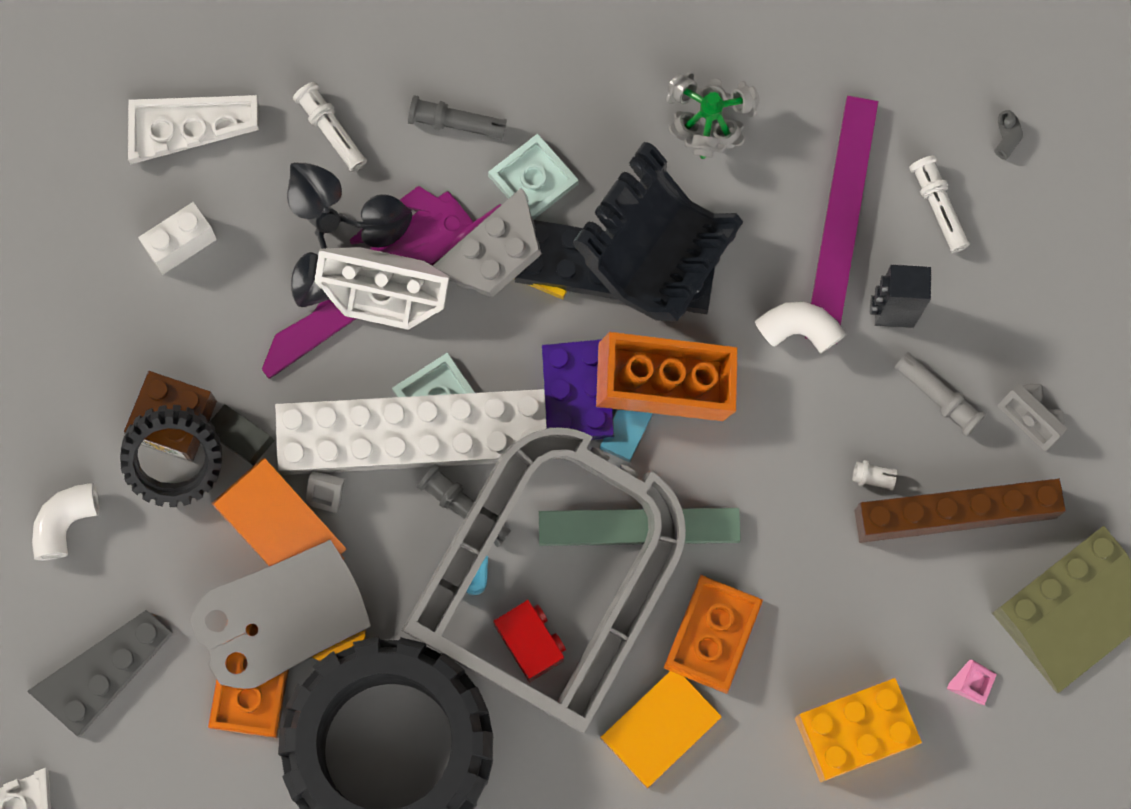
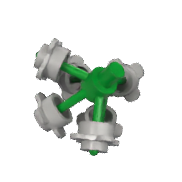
[667,72,760,159]

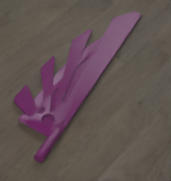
[262,186,502,379]

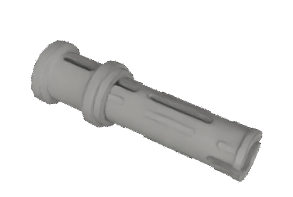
[895,352,986,436]

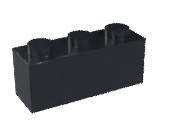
[870,265,931,328]

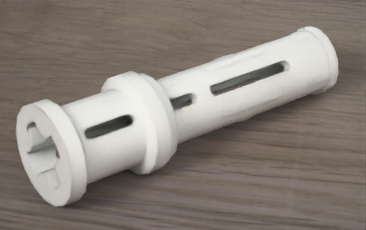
[293,82,367,173]
[909,155,970,253]

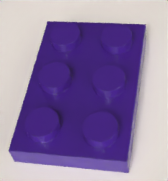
[542,339,614,440]

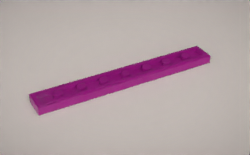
[805,95,879,344]

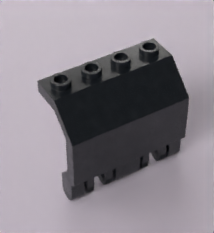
[573,142,743,321]

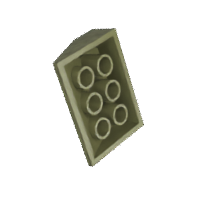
[992,526,1131,694]

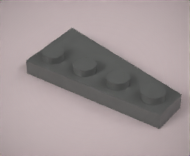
[27,610,173,737]

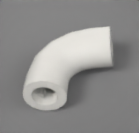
[755,302,847,354]
[32,483,99,560]

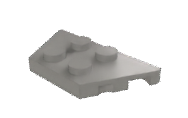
[433,188,542,297]

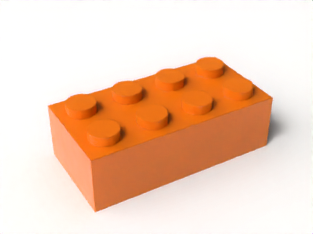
[596,332,738,421]

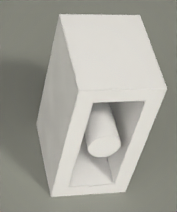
[138,202,217,275]

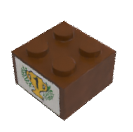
[124,371,217,462]

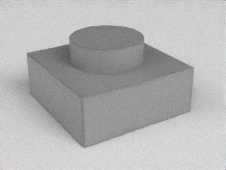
[305,471,345,513]

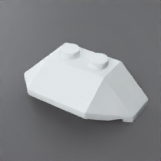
[314,247,450,330]

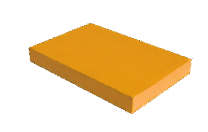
[600,671,722,789]

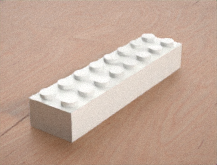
[275,389,546,475]

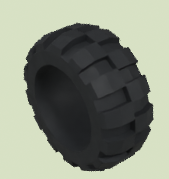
[278,637,494,809]

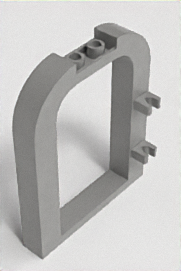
[401,428,686,733]

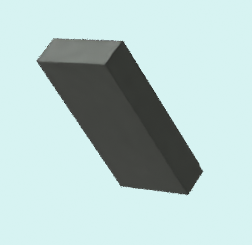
[210,404,275,466]

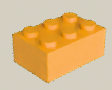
[795,678,922,783]

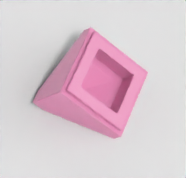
[947,660,997,705]

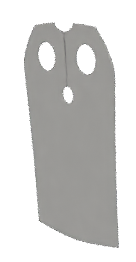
[190,540,371,689]

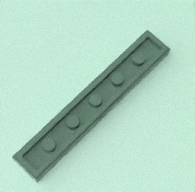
[539,508,741,546]

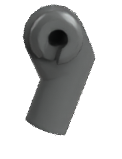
[994,110,1023,160]

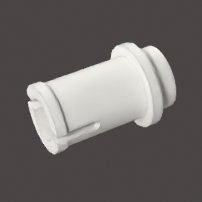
[853,460,897,491]

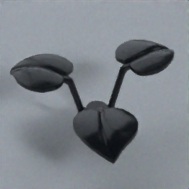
[287,163,412,307]

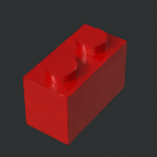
[493,600,566,683]

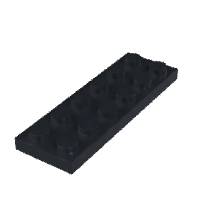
[515,220,715,315]

